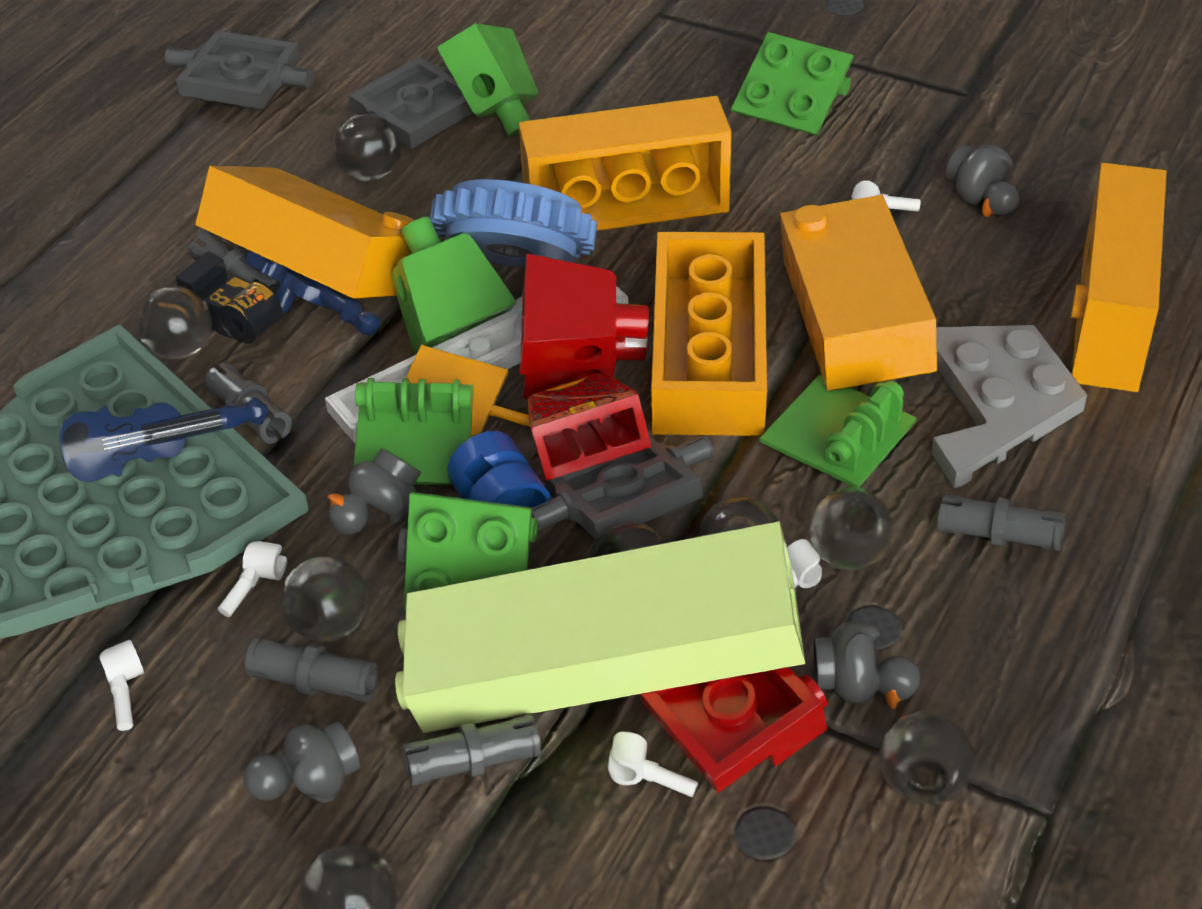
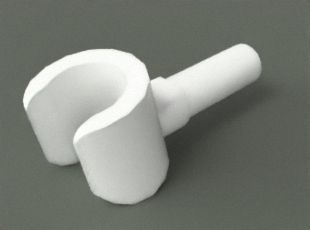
[851,181,920,212]
[787,539,822,588]
[218,541,287,617]
[100,640,144,731]
[608,732,698,797]

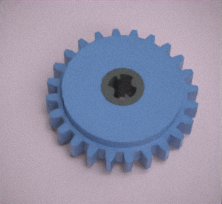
[430,179,597,267]

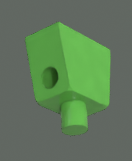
[437,23,538,138]
[391,216,517,355]

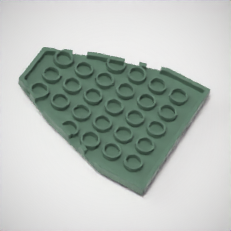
[0,324,309,639]

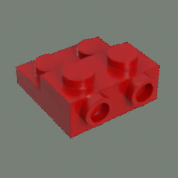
[639,667,828,793]

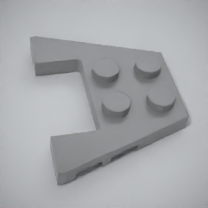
[931,325,1087,488]

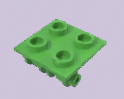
[731,32,854,136]
[759,374,917,489]
[354,378,474,485]
[404,492,538,610]

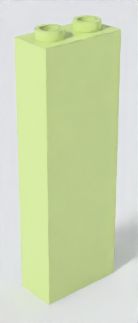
[395,521,805,733]

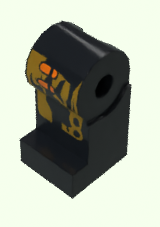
[176,251,283,344]

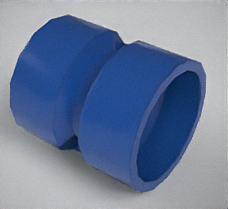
[447,431,551,507]

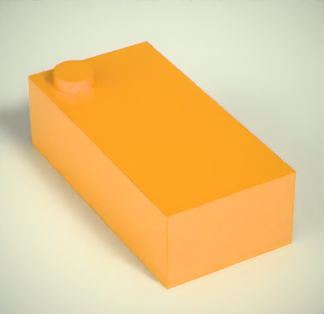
[518,96,731,231]
[1071,162,1167,392]
[195,166,415,299]
[780,194,937,391]
[651,232,767,436]

